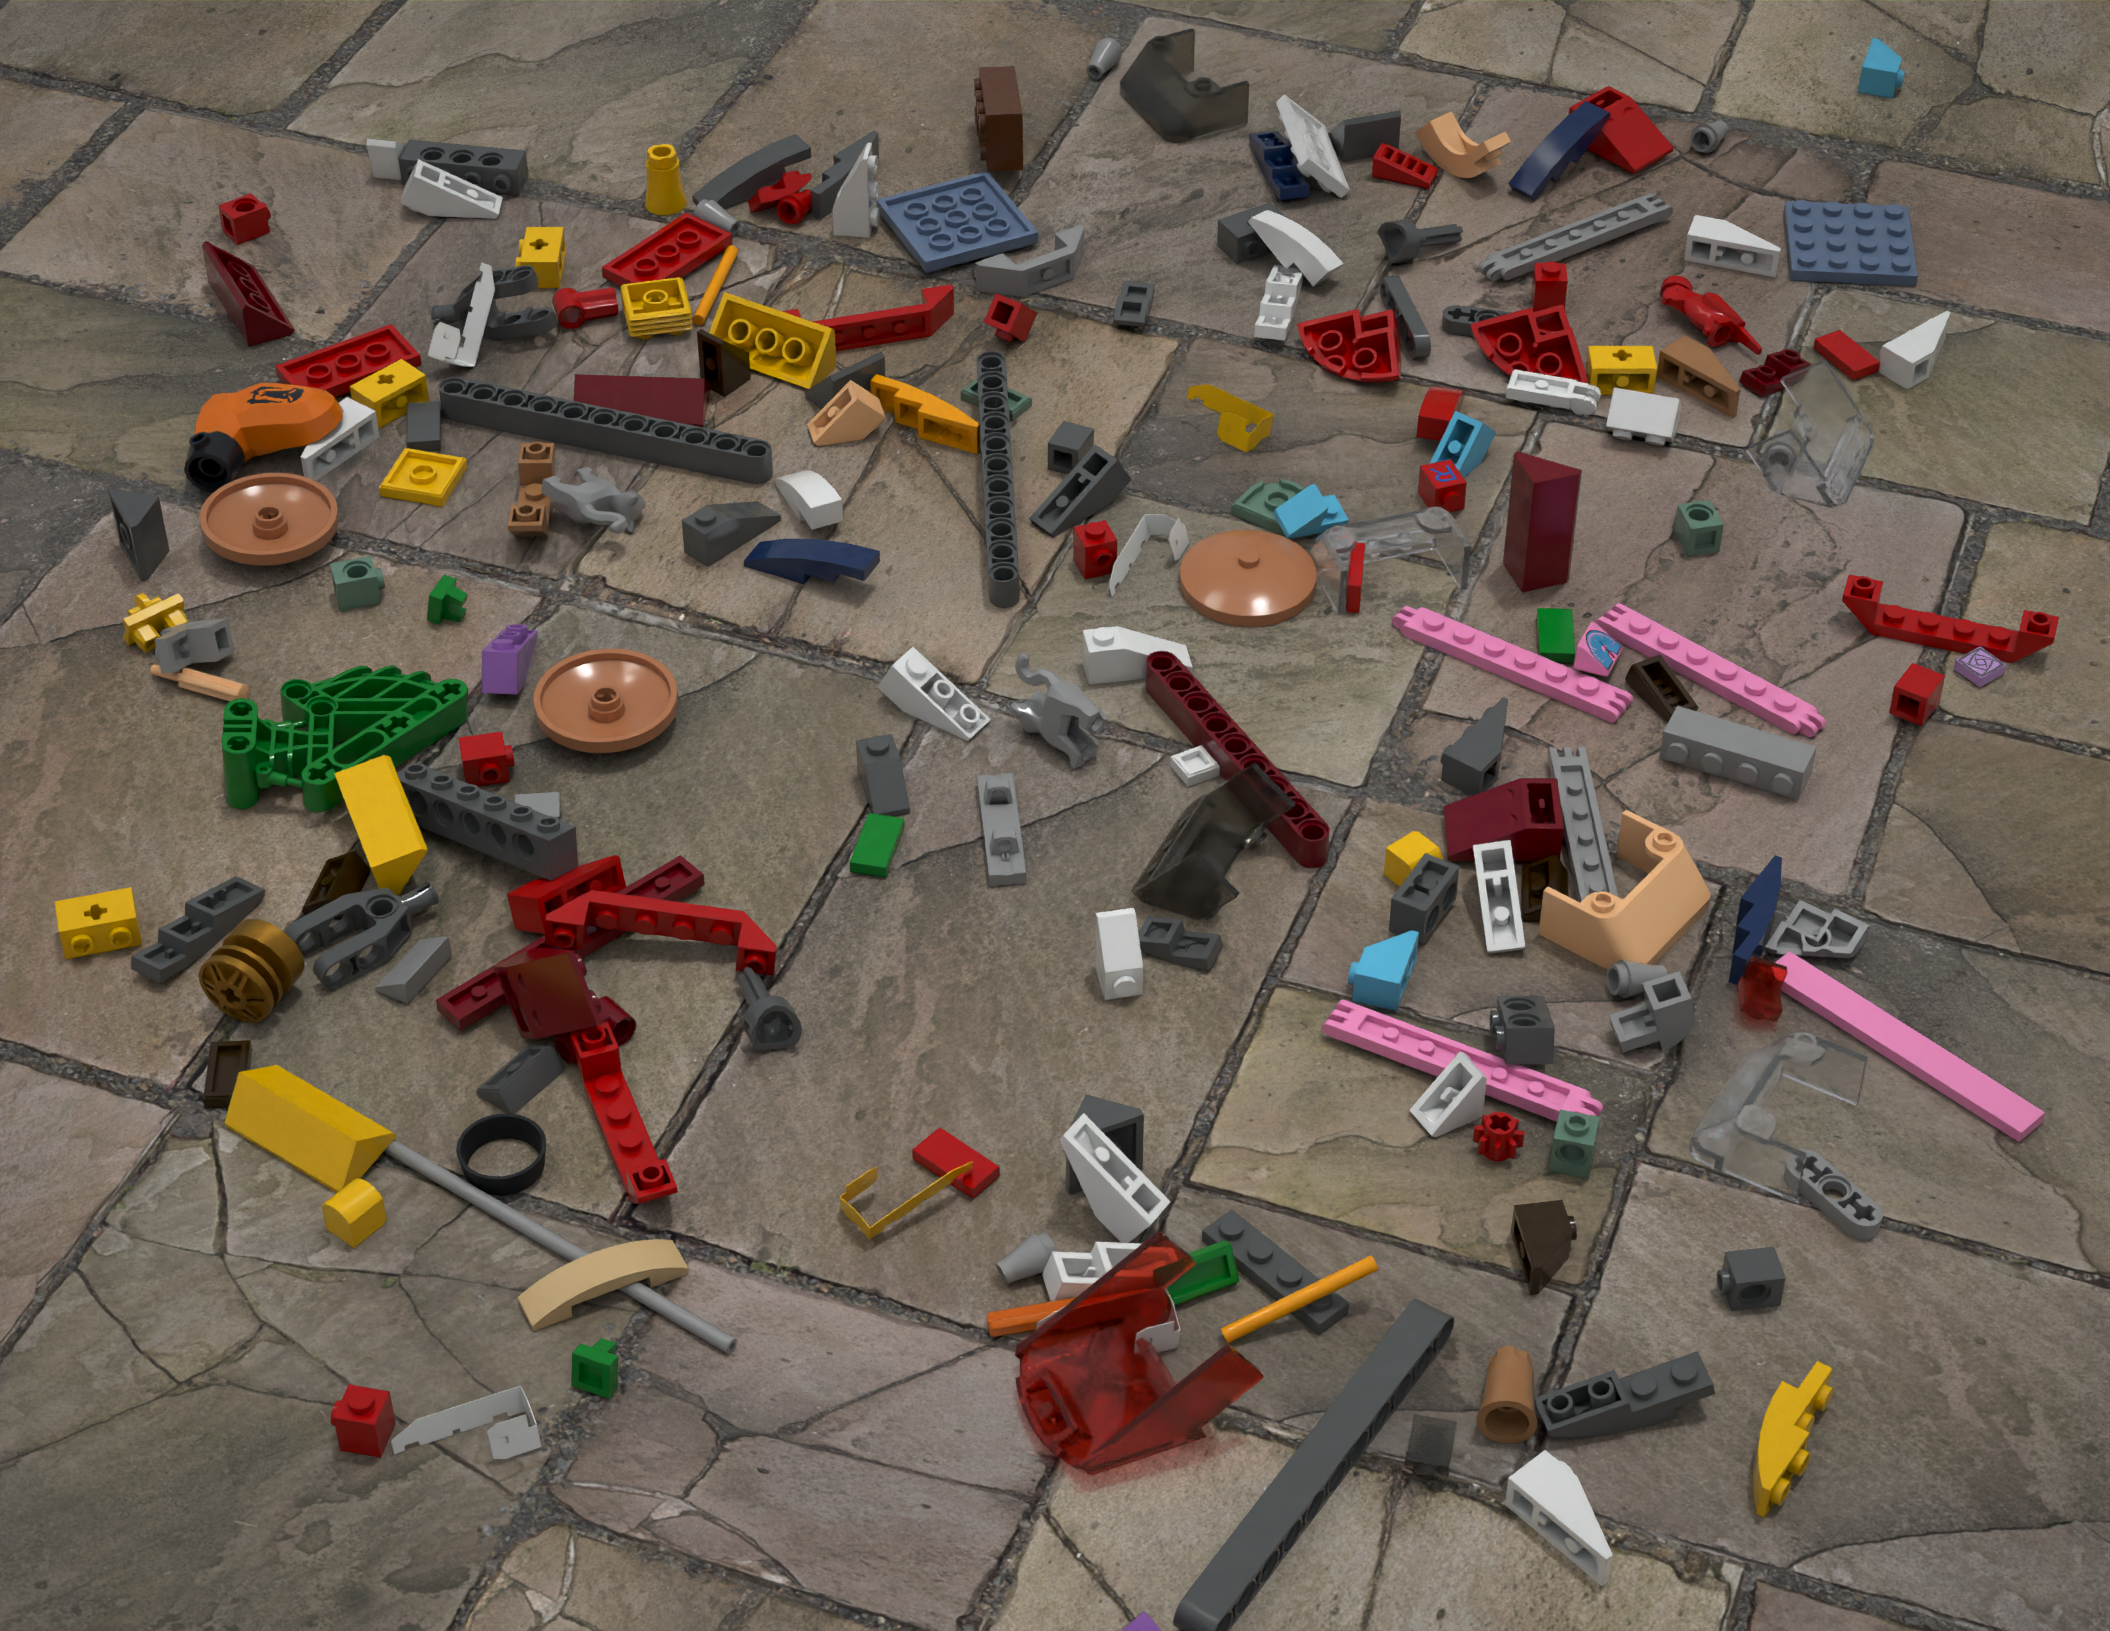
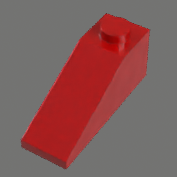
[507,855,626,934]

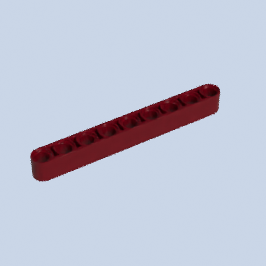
[1146,651,1330,868]

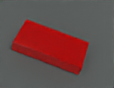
[1813,330,1880,381]
[1346,542,1365,613]
[912,1127,1000,1199]

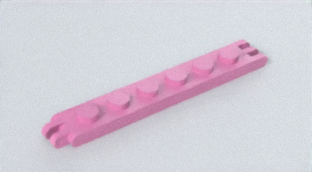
[1595,603,1826,737]
[1392,606,1633,723]
[1322,1000,1603,1122]

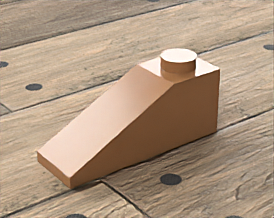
[1656,335,1741,418]

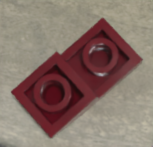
[1739,349,1811,397]

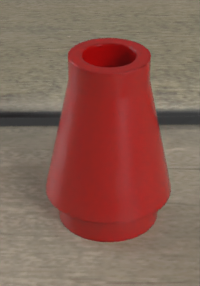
[777,189,811,224]

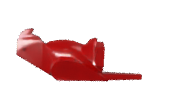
[1661,285,1763,355]

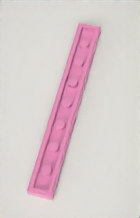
[1764,951,2045,1142]

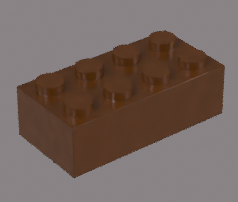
[974,66,1023,172]

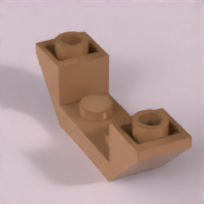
[508,442,555,537]

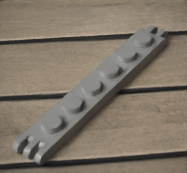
[1479,193,1673,281]
[1548,746,1618,903]

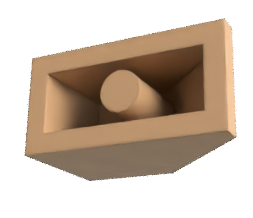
[807,380,886,446]

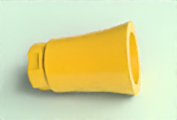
[645,144,687,215]

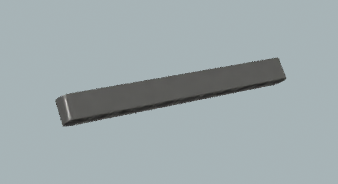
[976,351,1020,608]
[438,377,773,484]
[1173,1299,1454,1631]

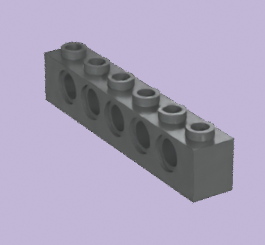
[397,763,578,881]

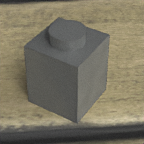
[1048,421,1094,474]

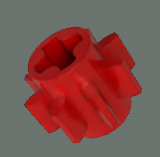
[1473,1112,1525,1162]

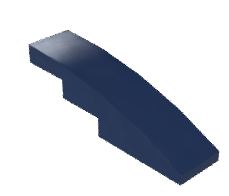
[1508,101,1611,201]
[1249,131,1310,200]
[744,539,880,584]
[1729,855,1782,988]

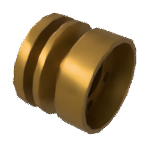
[198,919,305,1023]

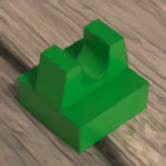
[427,574,468,625]
[571,1338,618,1399]

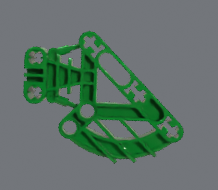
[221,665,469,812]

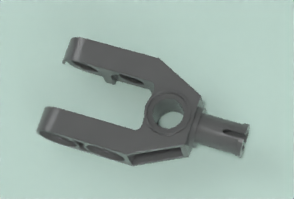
[431,265,558,341]
[285,882,439,989]

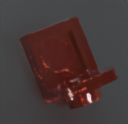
[1737,956,1788,1023]

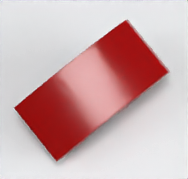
[748,171,812,213]

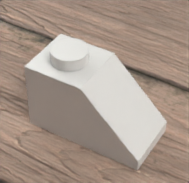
[1095,908,1143,1000]

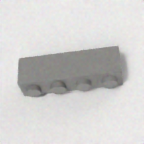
[1659,706,1817,800]

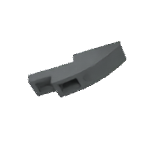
[1534,1351,1715,1438]

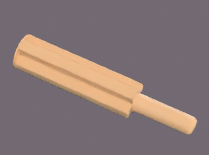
[150,664,249,702]

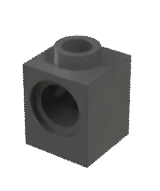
[1717,1247,1786,1311]

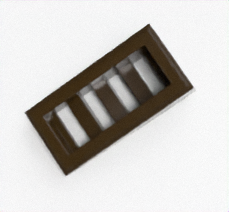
[1625,655,1699,722]

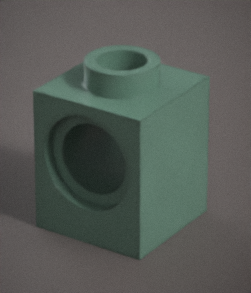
[1674,500,1724,556]
[330,556,385,611]
[1549,1109,1600,1179]

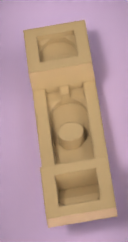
[517,1239,689,1332]

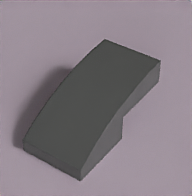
[1113,281,1155,327]
[1138,916,1223,971]

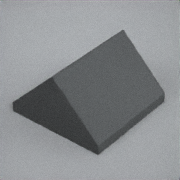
[1328,111,1401,162]
[804,352,885,409]
[108,489,170,581]
[1066,1094,1144,1195]

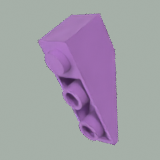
[482,624,538,695]

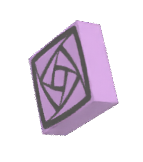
[1954,646,2006,688]

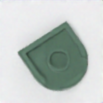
[1231,479,1305,537]

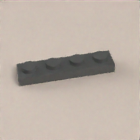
[1202,1209,1349,1335]

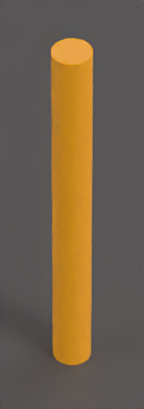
[692,245,739,325]
[1220,1255,1379,1344]

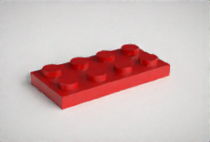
[602,212,733,286]
[275,324,422,397]

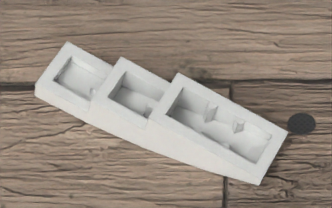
[1254,264,1304,341]

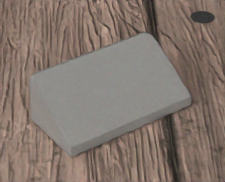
[375,936,452,1004]

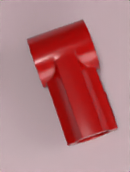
[552,287,619,329]

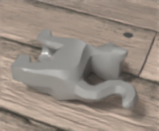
[541,467,646,534]
[1009,653,1107,769]

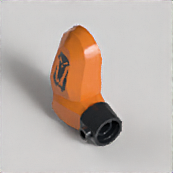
[184,383,344,493]

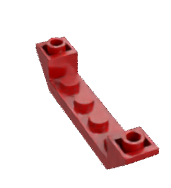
[782,284,954,352]
[1842,574,2059,663]
[545,890,777,976]
[570,1022,678,1204]

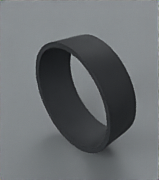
[456,1113,546,1195]

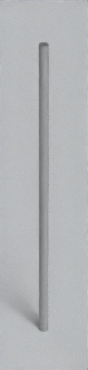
[384,1139,738,1354]

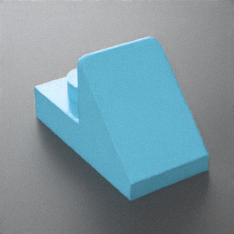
[1273,484,1349,539]

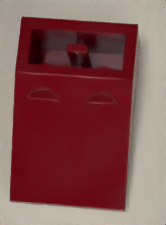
[1443,778,1564,861]
[493,948,602,1040]

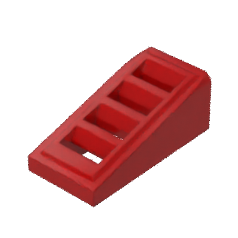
[1372,143,1439,189]

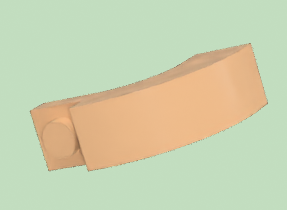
[1415,111,1511,178]

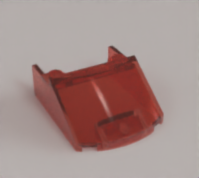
[1015,1231,1264,1476]

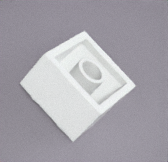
[1606,388,1682,446]

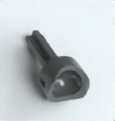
[1378,219,1463,264]
[736,967,802,1050]

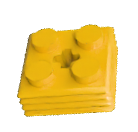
[621,277,693,339]

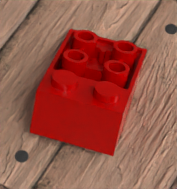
[1569,86,1674,174]

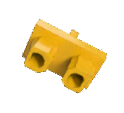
[123,593,189,653]

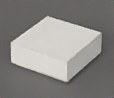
[1170,745,1220,787]

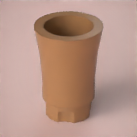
[1476,1346,1538,1444]

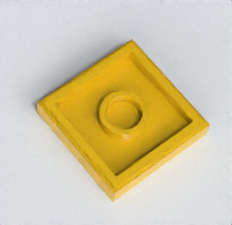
[379,448,468,507]

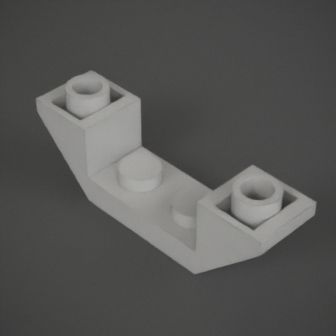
[976,225,1084,297]

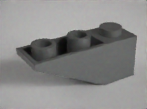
[1440,697,1508,796]

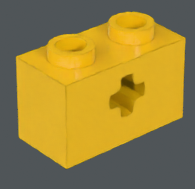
[515,227,566,288]
[1585,346,1657,395]
[350,359,429,429]
[54,887,142,960]

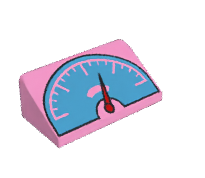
[1574,622,1623,677]

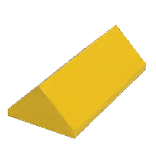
[709,292,836,389]
[334,755,428,895]
[224,1065,396,1193]

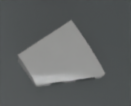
[1765,900,1869,958]

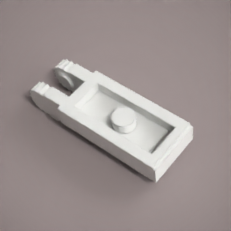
[1506,370,1601,416]

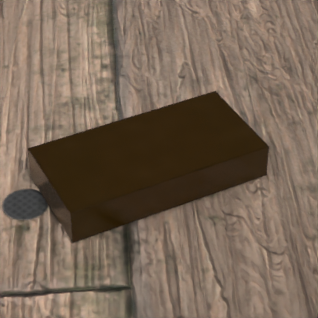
[203,1040,253,1109]

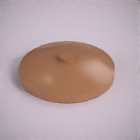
[199,473,339,566]
[1179,530,1317,627]
[533,648,678,753]

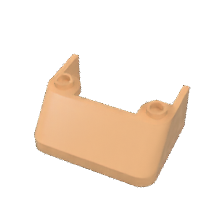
[1538,810,1711,970]

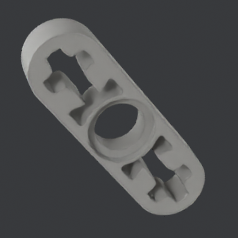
[1785,1149,1883,1240]

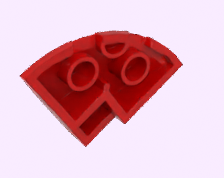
[1470,304,1590,385]
[1297,309,1401,382]

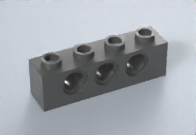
[399,140,529,196]

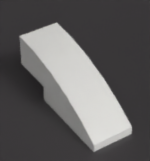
[1248,210,1344,286]
[775,470,843,530]
[1042,1242,1176,1301]

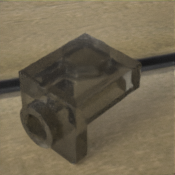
[1405,1414,1457,1480]

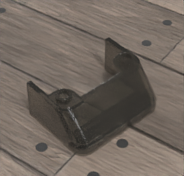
[1120,28,1249,143]
[1131,762,1295,920]

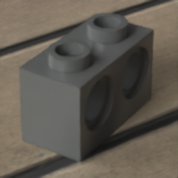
[1389,853,1459,945]
[1490,996,1555,1064]

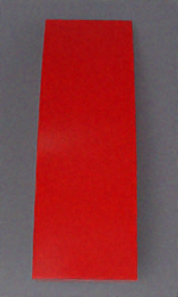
[1416,386,1465,441]

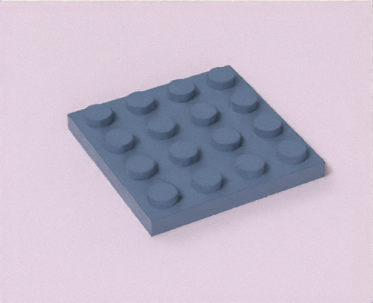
[876,171,1038,273]
[1784,200,1918,287]

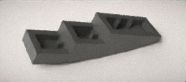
[810,131,879,220]
[692,134,811,209]
[131,876,265,983]

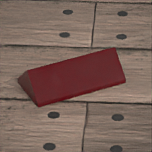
[202,241,295,347]
[574,374,711,428]
[1503,451,1582,593]

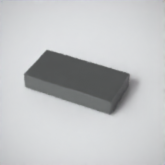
[407,401,441,451]

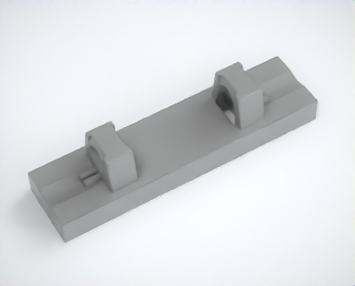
[977,773,1026,886]

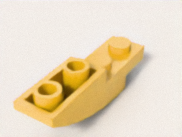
[1753,1361,1834,1518]

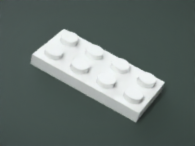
[1276,94,1350,198]

